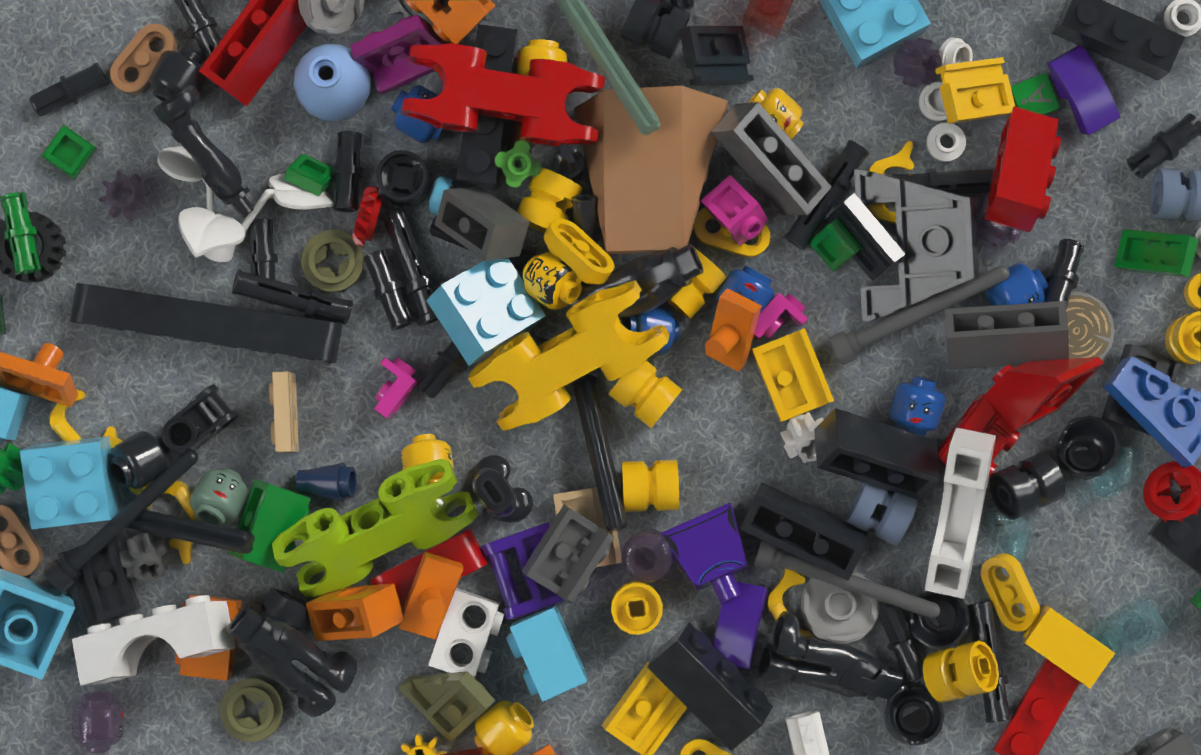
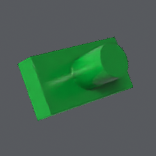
[1114,229,1198,278]

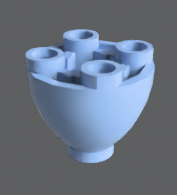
[293,44,371,121]

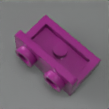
[350,14,443,94]

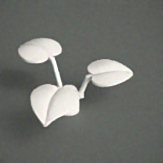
[157,146,333,262]

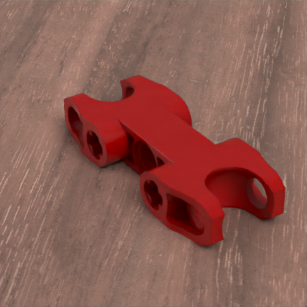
[401,43,605,147]

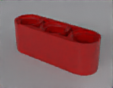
[369,529,489,608]

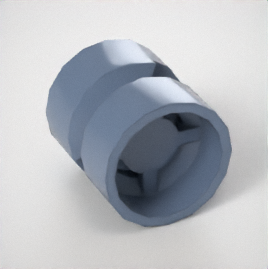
[1151,168,1201,222]
[845,482,918,546]

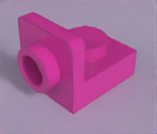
[701,175,768,246]
[753,293,808,340]
[374,357,418,420]

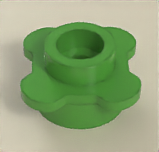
[494,141,541,188]

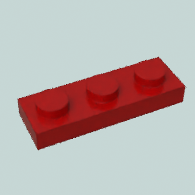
[992,658,1080,755]

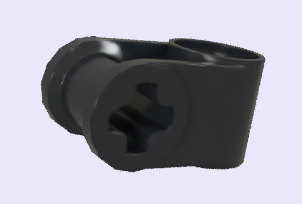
[162,384,240,453]

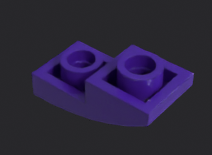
[1047,45,1121,135]
[713,581,768,671]

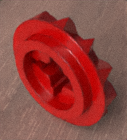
[352,185,383,248]
[1143,461,1201,523]

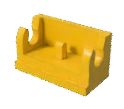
[1022,604,1116,689]

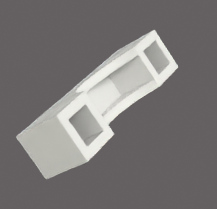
[925,428,996,599]
[72,595,235,686]

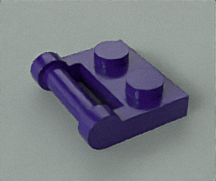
[481,522,564,620]

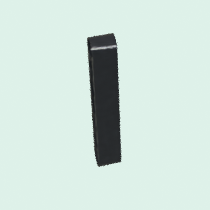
[70,283,343,363]

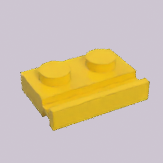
[935,57,1015,124]
[751,328,834,422]
[601,662,687,755]

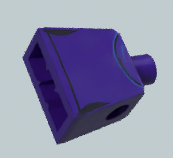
[661,503,747,605]

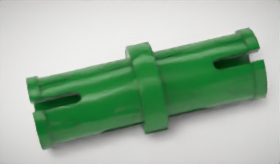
[0,192,41,275]

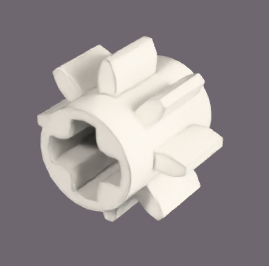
[781,413,824,463]

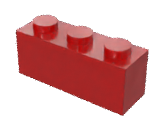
[199,0,307,106]
[984,106,1061,233]

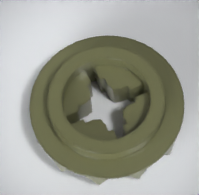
[301,230,364,292]
[220,678,284,742]

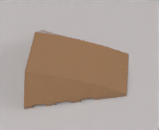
[574,86,729,254]

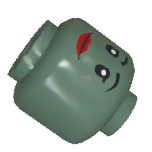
[190,468,249,526]

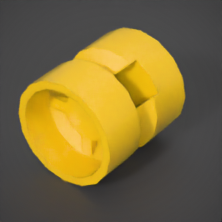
[516,167,583,233]
[667,249,726,320]
[1164,311,1201,365]
[609,360,683,428]
[622,460,679,512]
[611,581,663,635]
[923,641,999,703]

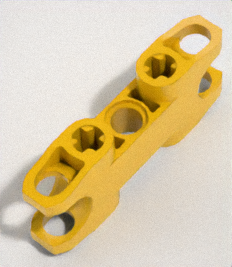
[468,281,670,431]

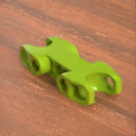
[272,459,479,597]

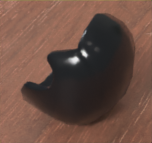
[1056,415,1119,480]
[909,591,970,650]
[883,685,945,746]

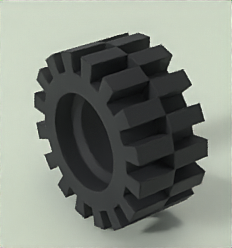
[0,211,66,283]

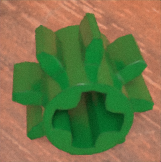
[0,443,24,495]

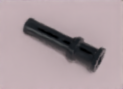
[380,207,439,327]

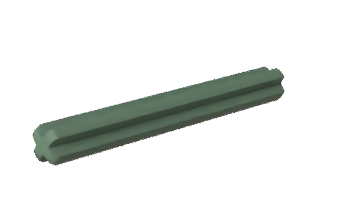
[558,0,660,135]

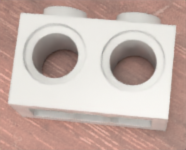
[428,588,504,678]

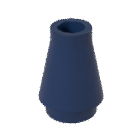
[296,463,357,502]

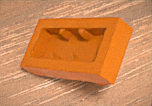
[705,288,762,372]
[0,343,78,407]
[398,552,464,640]

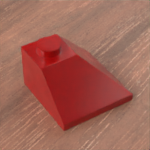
[985,357,1104,431]

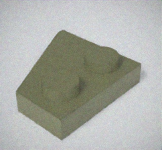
[398,671,495,742]

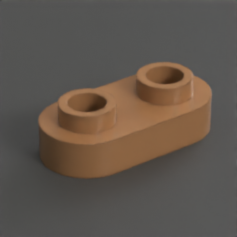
[110,24,177,95]
[0,505,43,577]

